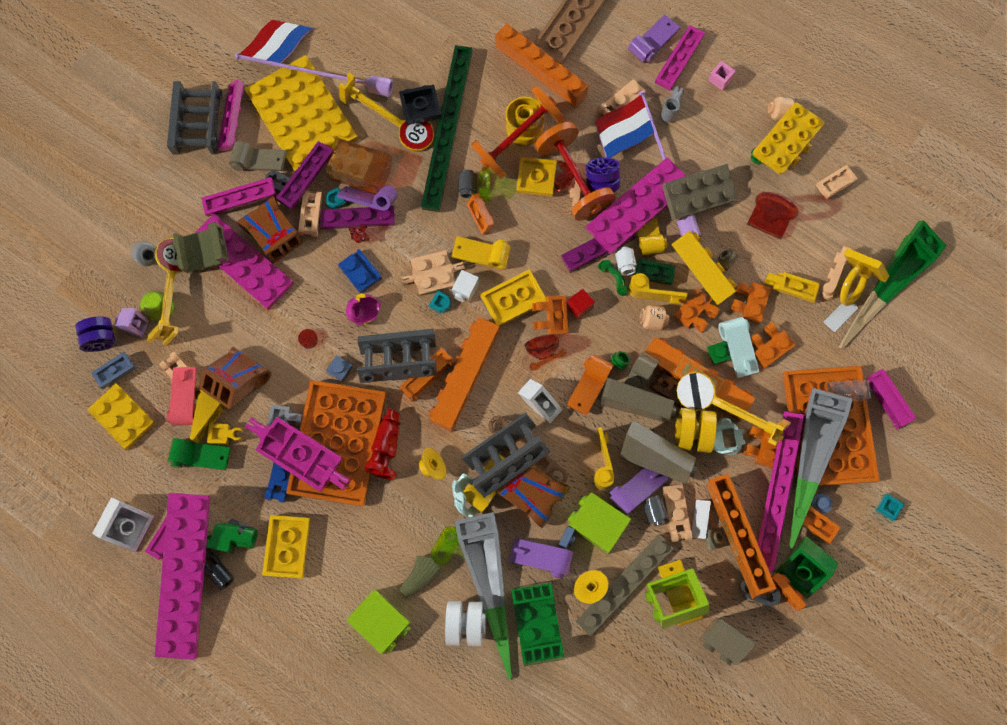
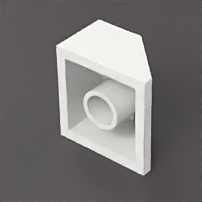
[92,497,154,552]

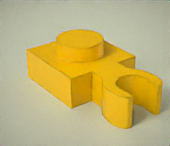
[207,424,243,445]

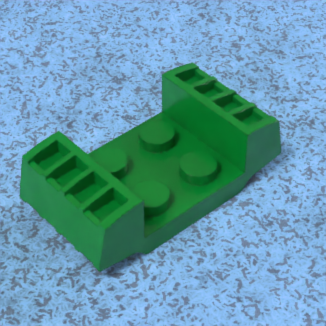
[511,581,565,667]

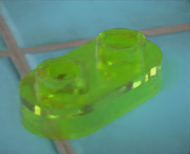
[479,167,490,202]
[431,526,459,565]

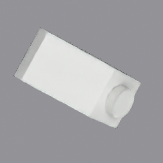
[518,379,563,423]

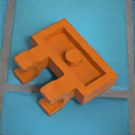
[730,282,771,324]
[673,288,720,333]
[532,296,568,335]
[751,322,795,369]
[743,426,777,469]

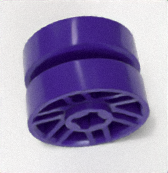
[586,157,620,193]
[75,316,116,352]

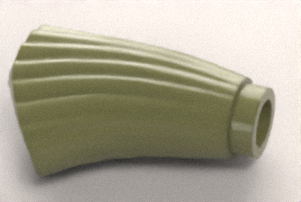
[399,556,443,598]

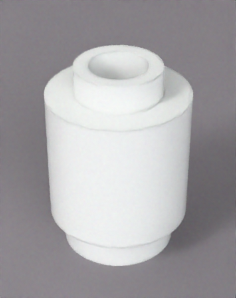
[615,246,637,276]

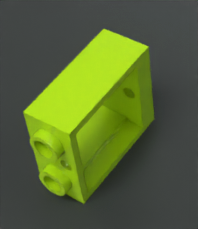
[645,568,709,629]

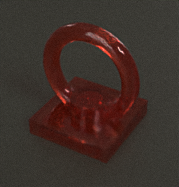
[747,191,799,240]

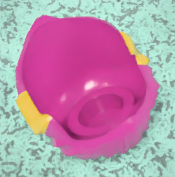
[346,293,381,326]

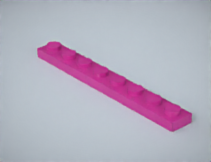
[758,411,805,573]

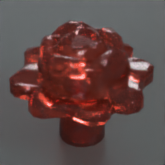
[349,224,370,243]

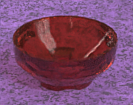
[524,335,559,360]

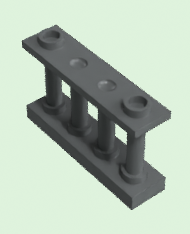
[167,81,223,155]
[357,328,438,383]
[462,412,550,498]

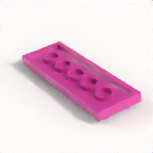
[585,157,686,255]
[195,214,294,310]

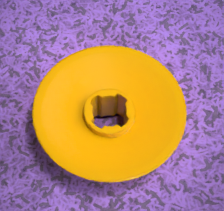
[419,448,446,480]
[574,570,608,604]

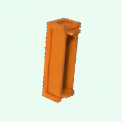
[400,348,453,402]

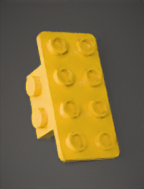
[752,103,824,175]

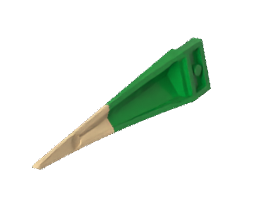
[839,220,947,348]

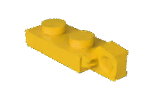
[764,272,820,303]

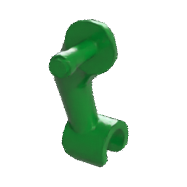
[598,260,628,296]

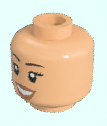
[640,305,669,331]

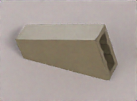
[600,378,676,423]
[619,420,697,484]

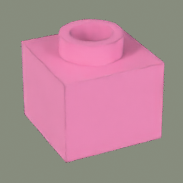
[708,61,736,91]

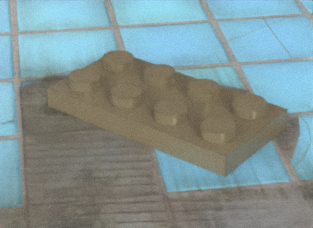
[662,164,738,220]

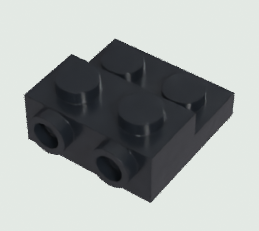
[399,84,442,125]

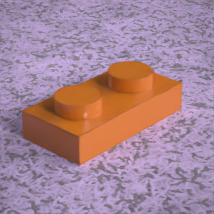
[467,193,494,235]
[802,506,841,544]
[771,572,806,611]

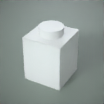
[452,270,480,303]

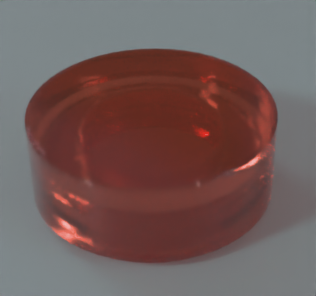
[298,329,318,349]

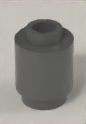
[458,170,477,198]
[644,495,669,526]

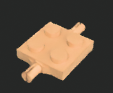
[401,250,465,296]

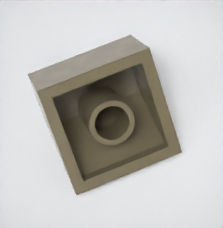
[700,618,756,666]

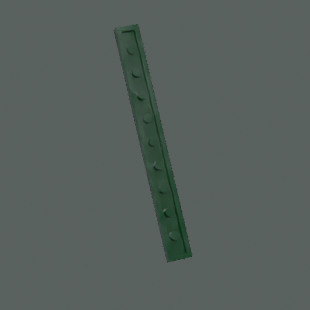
[421,45,473,212]

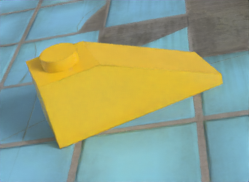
[190,390,226,443]

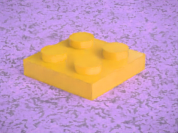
[516,157,557,197]

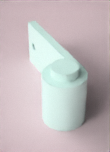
[719,317,759,378]

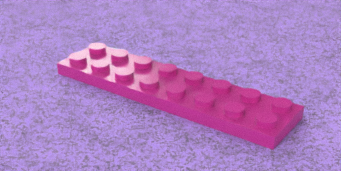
[154,493,211,660]

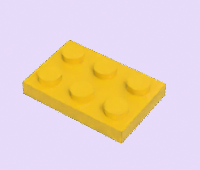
[480,269,546,327]
[87,383,156,450]
[262,515,311,579]

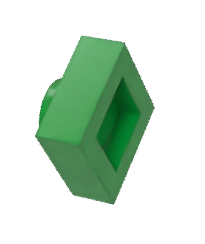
[707,341,732,366]

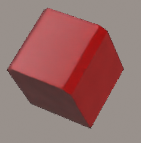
[566,288,595,319]

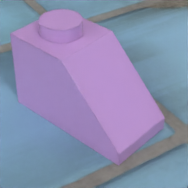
[114,308,149,338]

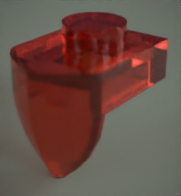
[554,161,574,192]

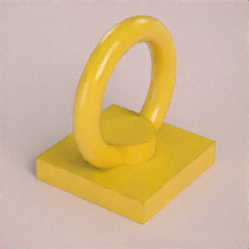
[840,248,889,306]

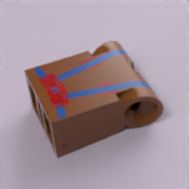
[236,196,303,264]
[199,347,271,409]
[496,465,571,528]

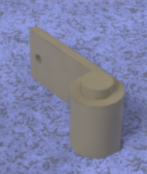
[229,141,287,171]

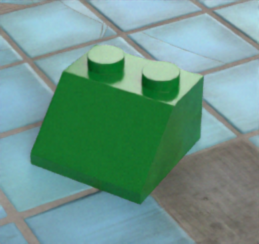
[776,536,839,599]

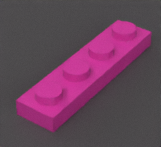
[655,25,705,91]
[218,79,244,152]
[201,177,277,217]

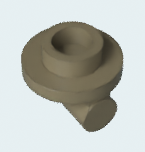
[718,250,738,271]
[705,528,723,550]

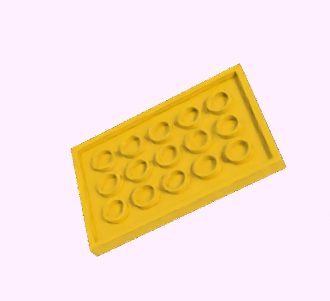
[244,55,358,172]

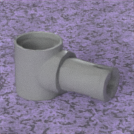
[661,86,684,123]

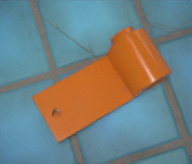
[566,354,614,416]

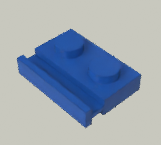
[338,249,382,294]

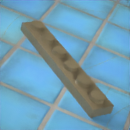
[575,534,674,636]

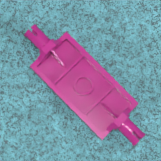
[245,417,351,492]

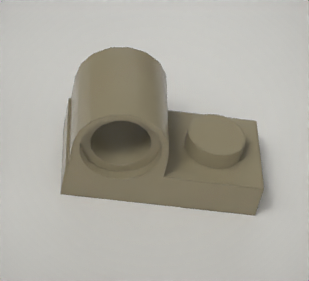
[624,351,660,390]

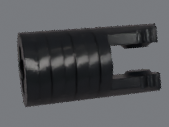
[204,552,235,590]

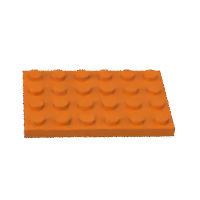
[782,366,880,486]
[286,380,387,507]

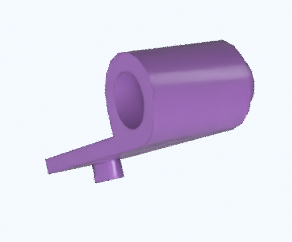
[628,14,680,63]
[337,185,398,211]
[609,468,669,516]
[509,538,574,579]

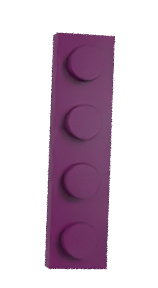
[276,141,334,210]
[321,206,395,230]
[561,235,635,273]

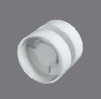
[445,601,486,646]

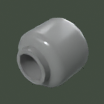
[131,241,156,266]

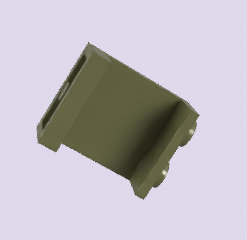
[173,222,230,273]

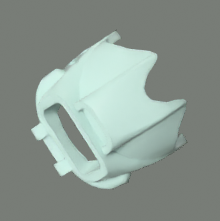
[713,418,745,455]
[452,473,480,518]

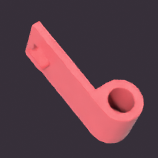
[167,367,197,426]

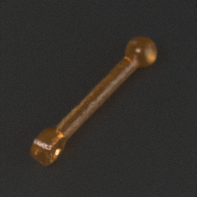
[530,349,566,371]

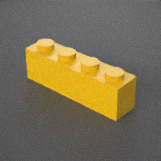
[671,230,737,305]

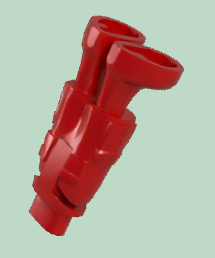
[364,409,401,480]

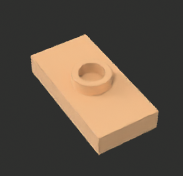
[816,165,858,200]
[569,173,584,214]

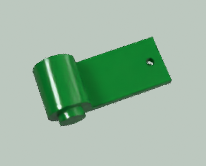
[167,438,231,471]

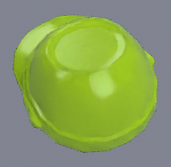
[140,291,175,322]

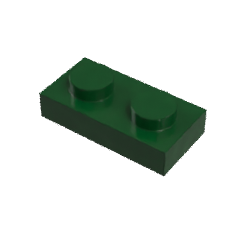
[636,259,676,285]

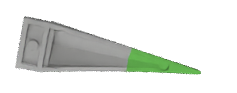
[789,388,852,549]
[455,512,512,680]

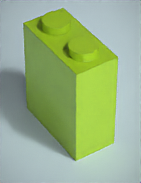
[567,492,631,554]
[346,589,412,654]

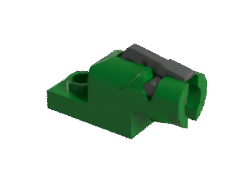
[206,519,258,554]

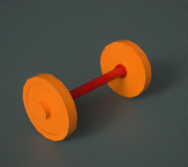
[471,85,566,179]
[535,122,616,221]

